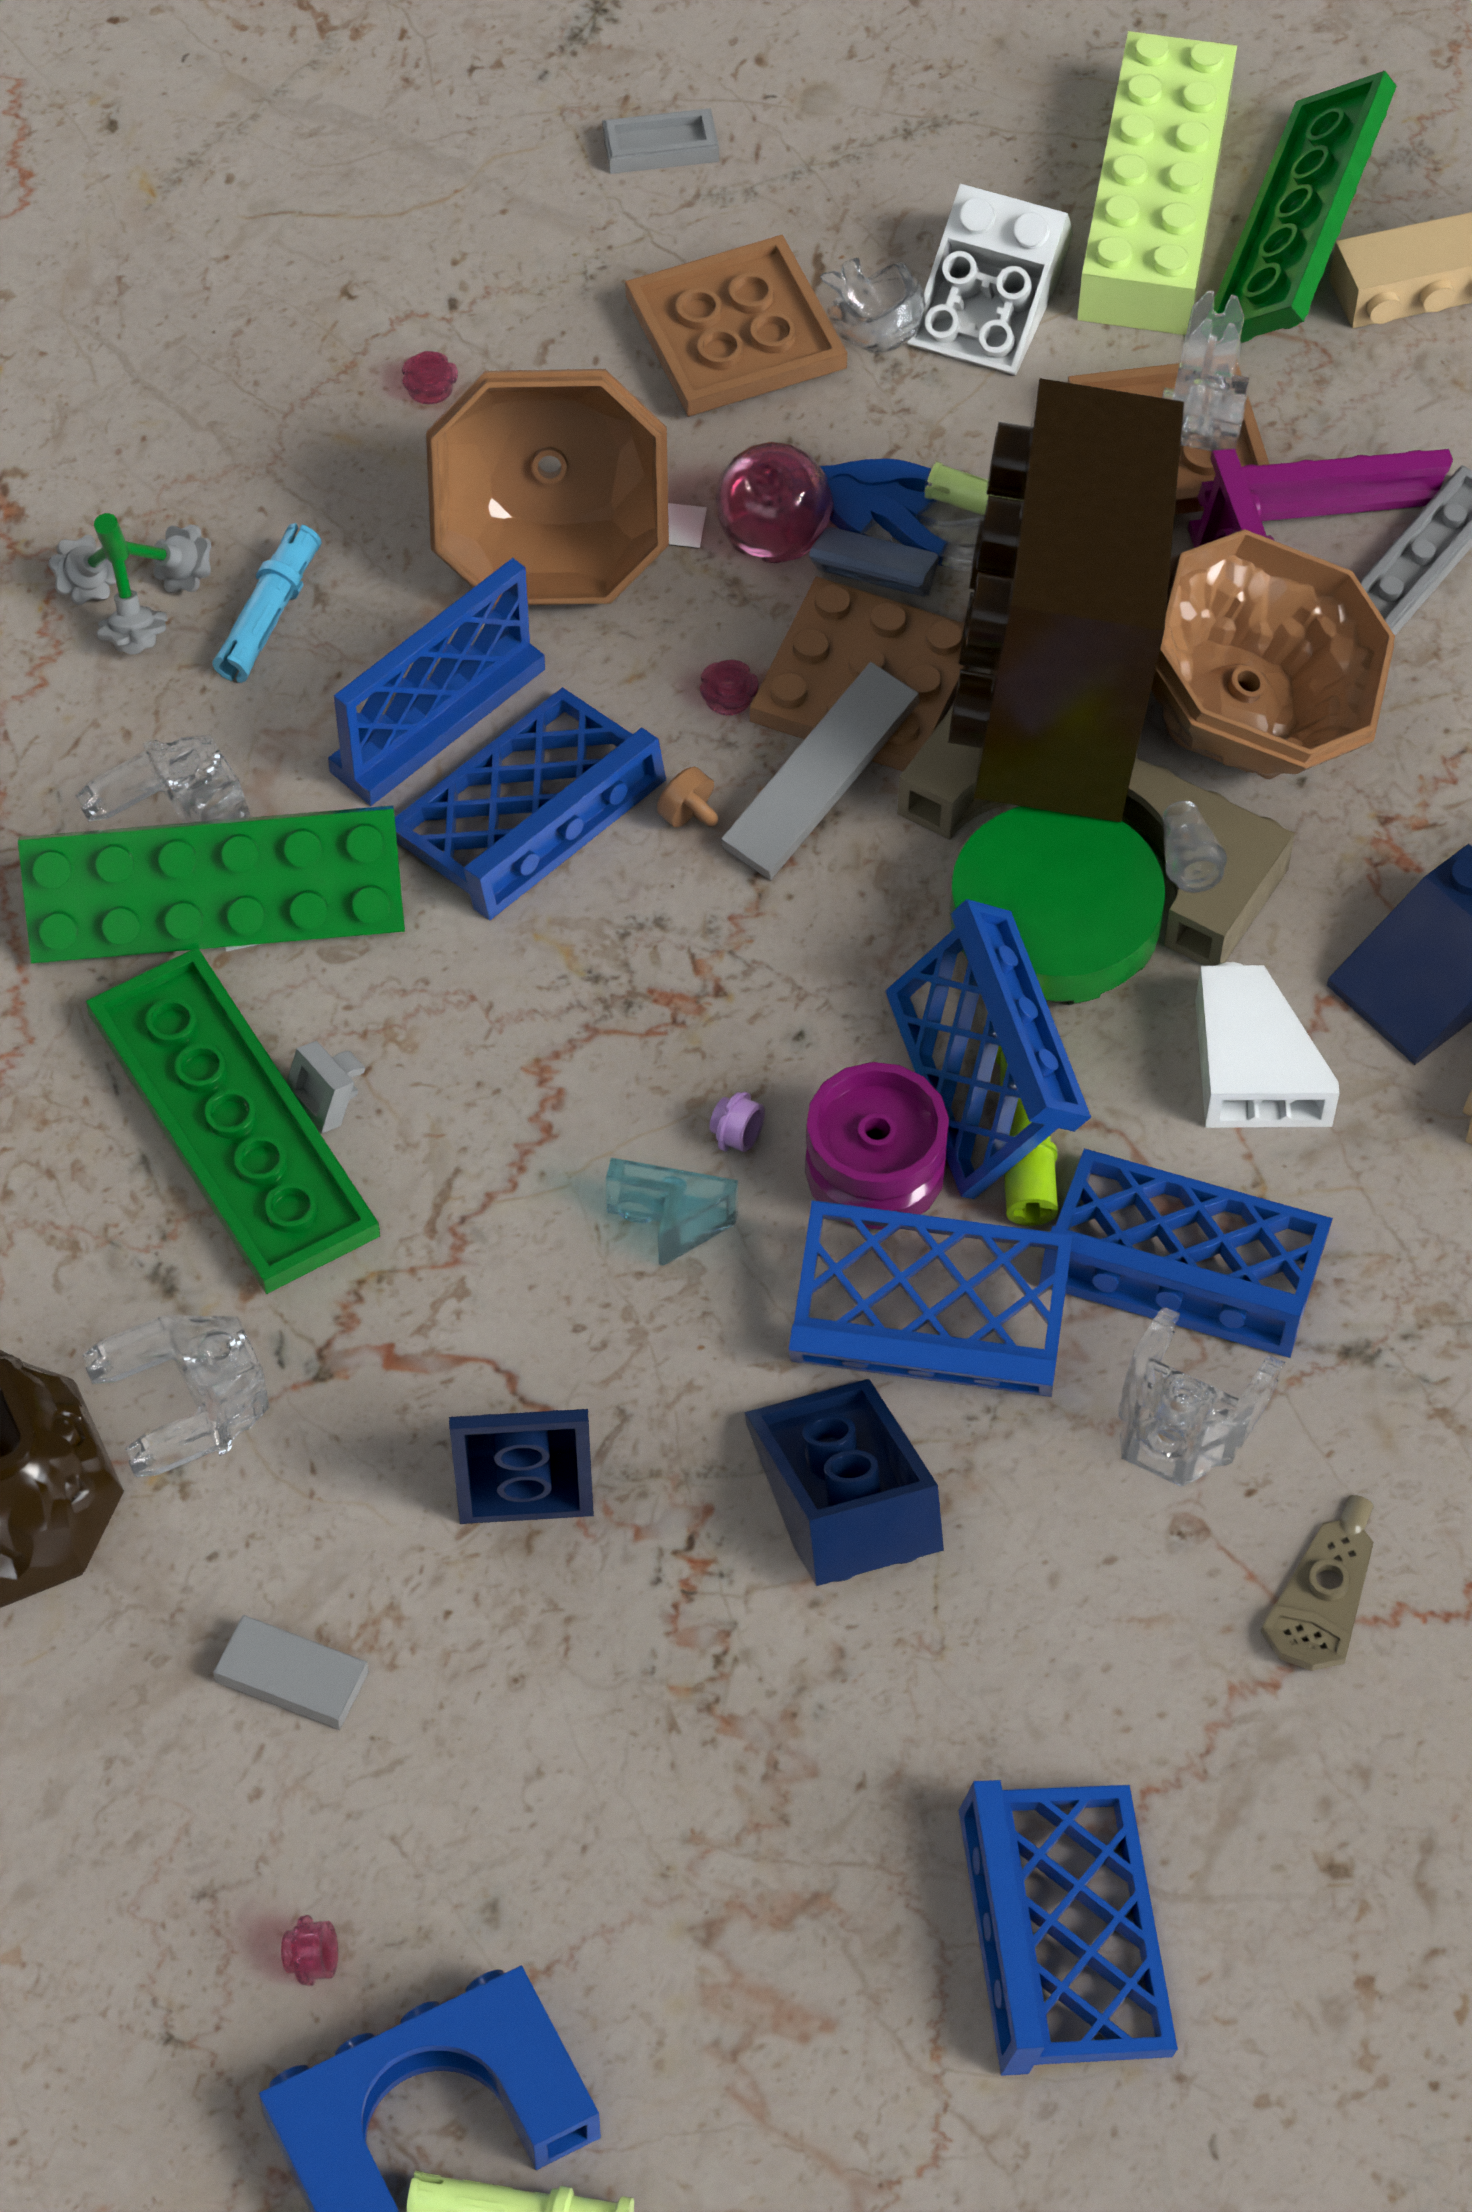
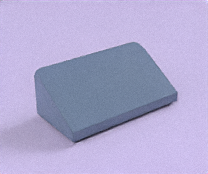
[809,527,939,597]

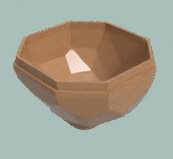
[426,369,669,606]

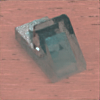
[605,1158,738,1266]

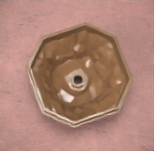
[1151,529,1395,779]

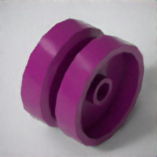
[805,1062,949,1230]

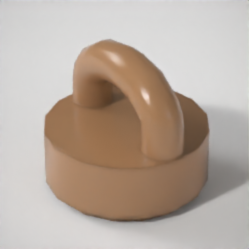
[657,766,719,828]

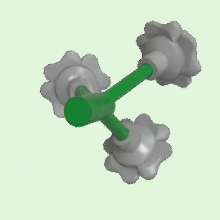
[48,513,211,655]

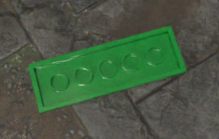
[1200,71,1397,349]
[18,805,405,964]
[86,947,380,1294]

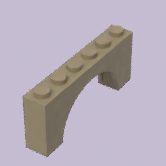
[897,706,1295,966]

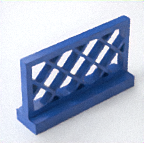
[328,558,545,806]
[395,687,666,921]
[885,899,1091,1199]
[1039,1148,1333,1358]
[789,1200,1073,1397]
[958,1780,1178,2076]

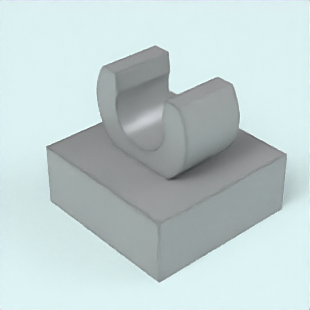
[287,1040,365,1134]

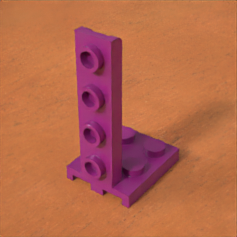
[1187,448,1453,548]

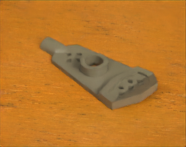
[1261,1495,1374,1671]

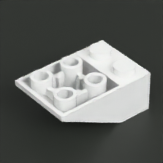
[908,184,1074,376]

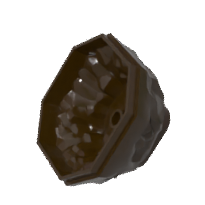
[0,1350,124,1608]

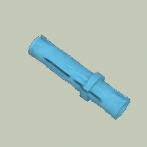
[212,523,322,683]

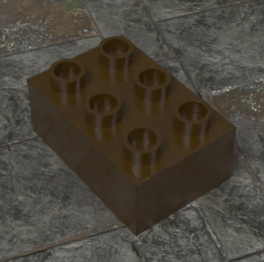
[948,378,1184,822]

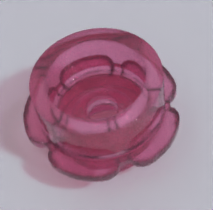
[402,351,458,404]
[700,659,759,715]
[281,1915,338,1986]

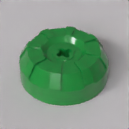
[950,806,1165,1005]

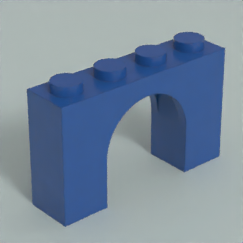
[259,1965,601,2212]

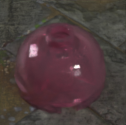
[716,441,835,564]

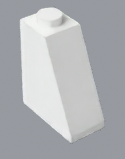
[1195,962,1339,1128]

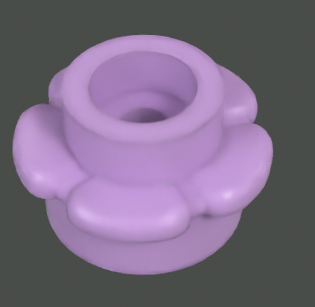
[710,1092,765,1152]

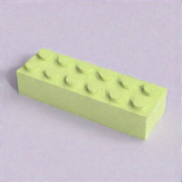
[1077,31,1237,336]

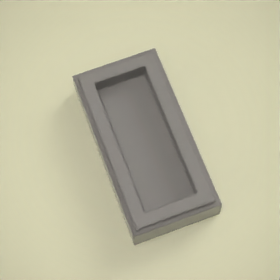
[602,108,719,174]
[213,1615,369,1730]

